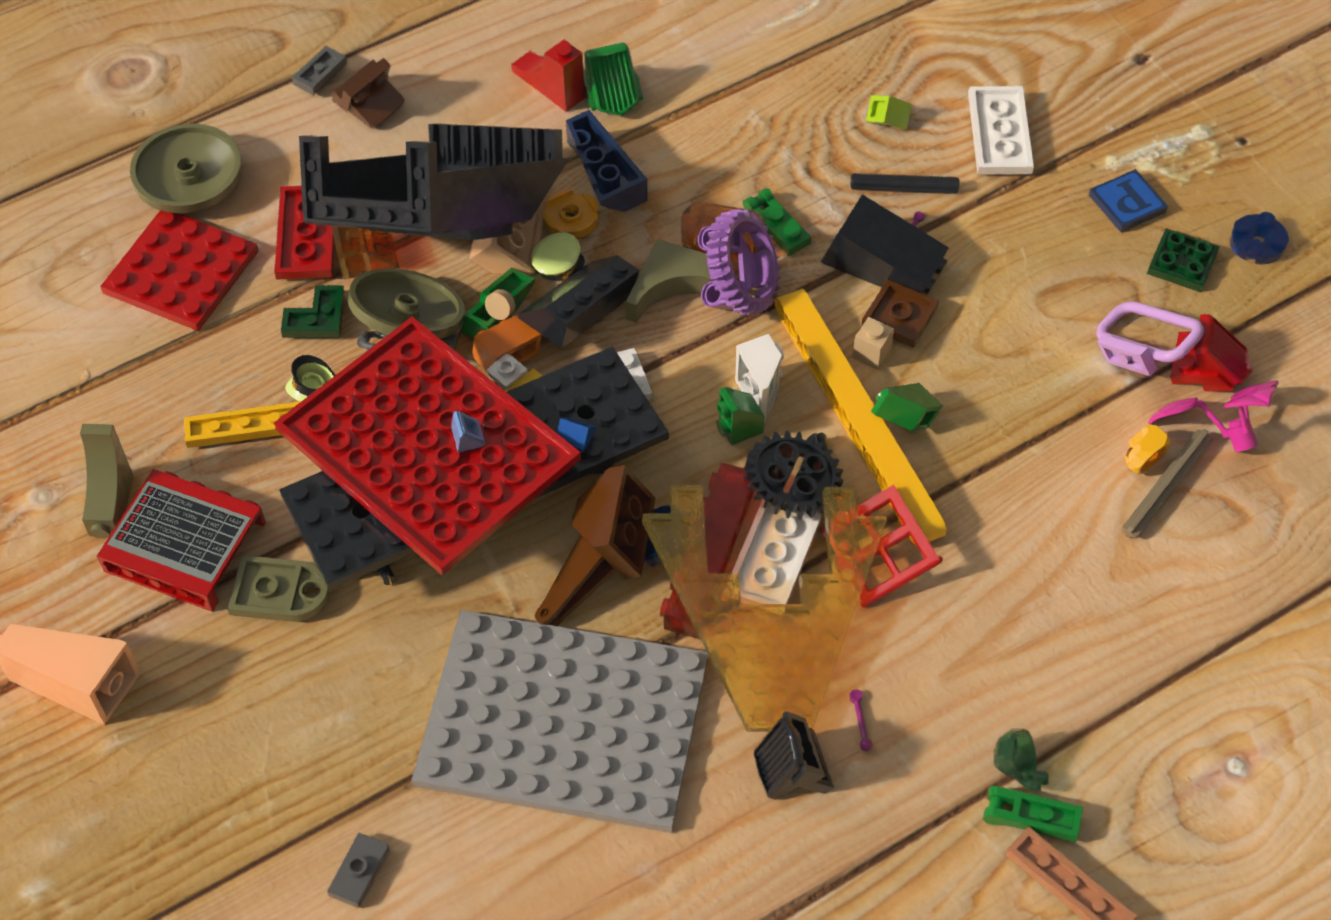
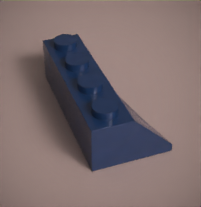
[566,110,648,212]

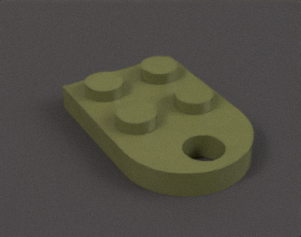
[227,555,329,622]

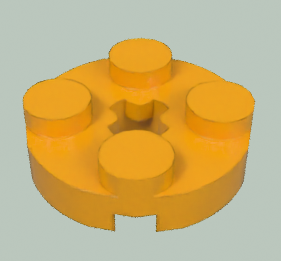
[543,190,599,239]

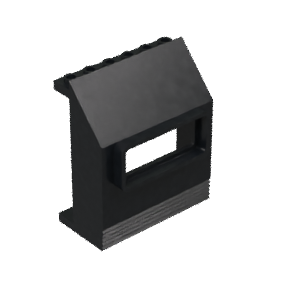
[299,123,570,240]

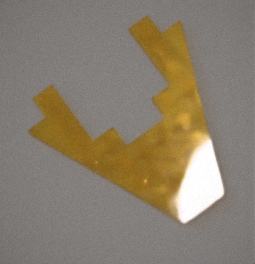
[642,484,887,732]

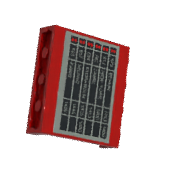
[97,469,266,612]

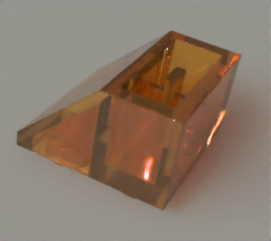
[332,226,399,280]

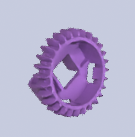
[698,209,781,316]

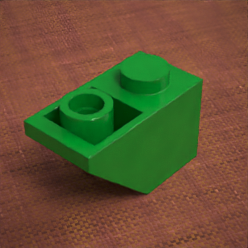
[871,383,943,431]
[716,387,765,445]

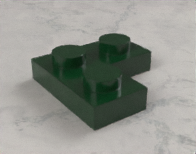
[281,285,345,338]

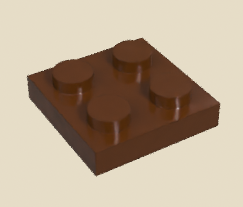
[861,279,939,348]

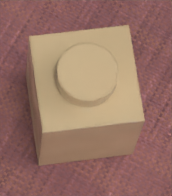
[852,317,894,369]

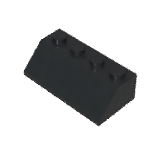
[518,255,639,348]

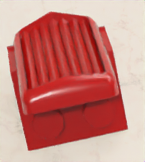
[1170,314,1253,391]

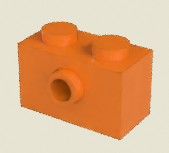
[472,314,542,371]

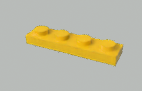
[184,402,300,448]

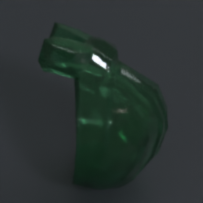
[994,728,1049,791]

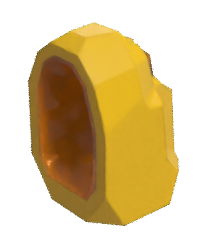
[1125,424,1171,475]

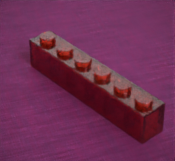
[660,462,754,640]

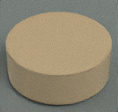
[485,289,515,320]

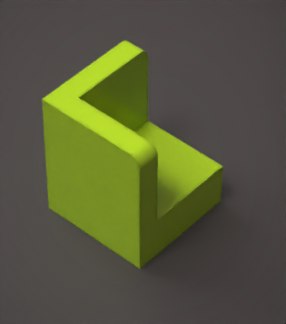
[866,95,912,130]

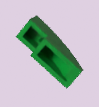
[462,267,535,339]

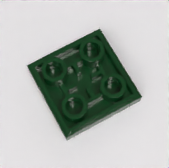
[1147,228,1220,292]

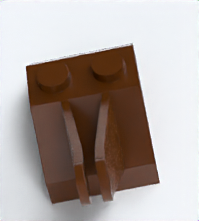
[535,465,656,626]

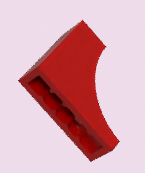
[511,39,585,112]

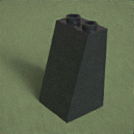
[820,194,949,294]

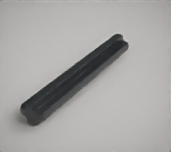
[850,173,960,193]

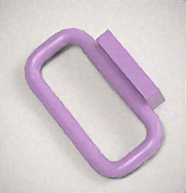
[1096,301,1204,376]

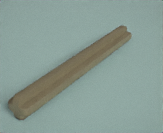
[1122,429,1212,538]

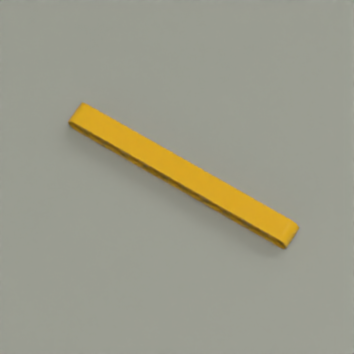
[774,289,946,547]

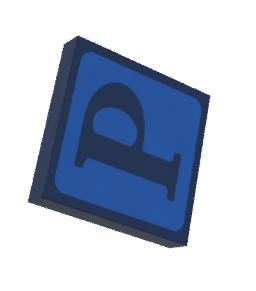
[1089,169,1168,232]

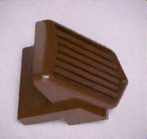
[332,57,405,128]

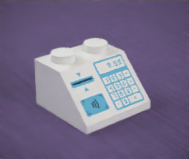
[735,334,784,423]

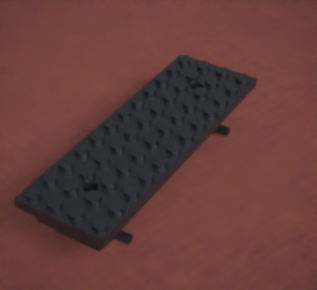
[279,346,669,590]

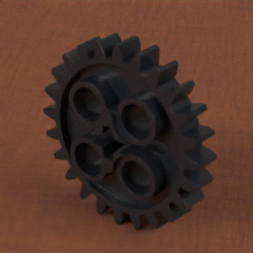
[744,431,844,520]

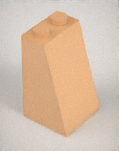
[0,624,141,725]

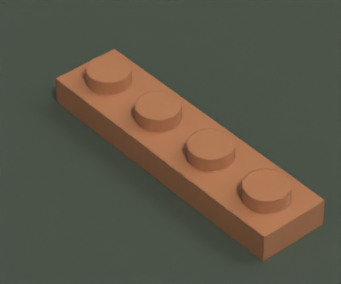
[1005,827,1137,920]

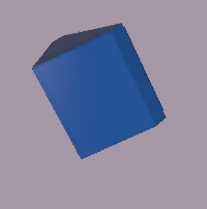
[557,417,596,453]

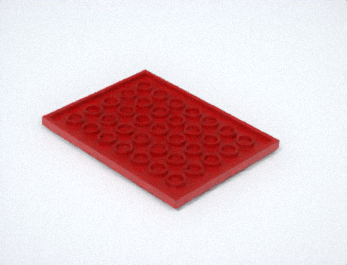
[274,316,581,576]

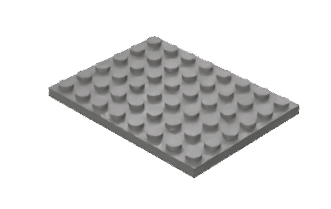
[411,610,708,833]

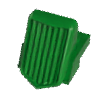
[584,43,644,116]

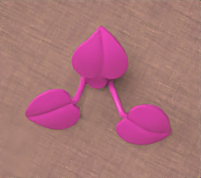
[1148,380,1279,452]

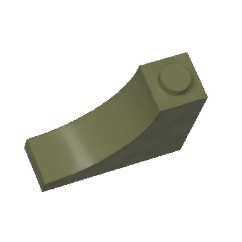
[626,239,714,323]
[80,424,134,539]

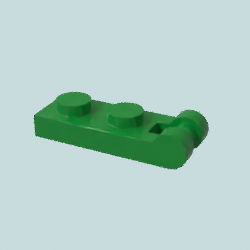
[743,188,811,256]
[983,786,1083,843]

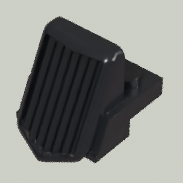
[754,711,834,800]

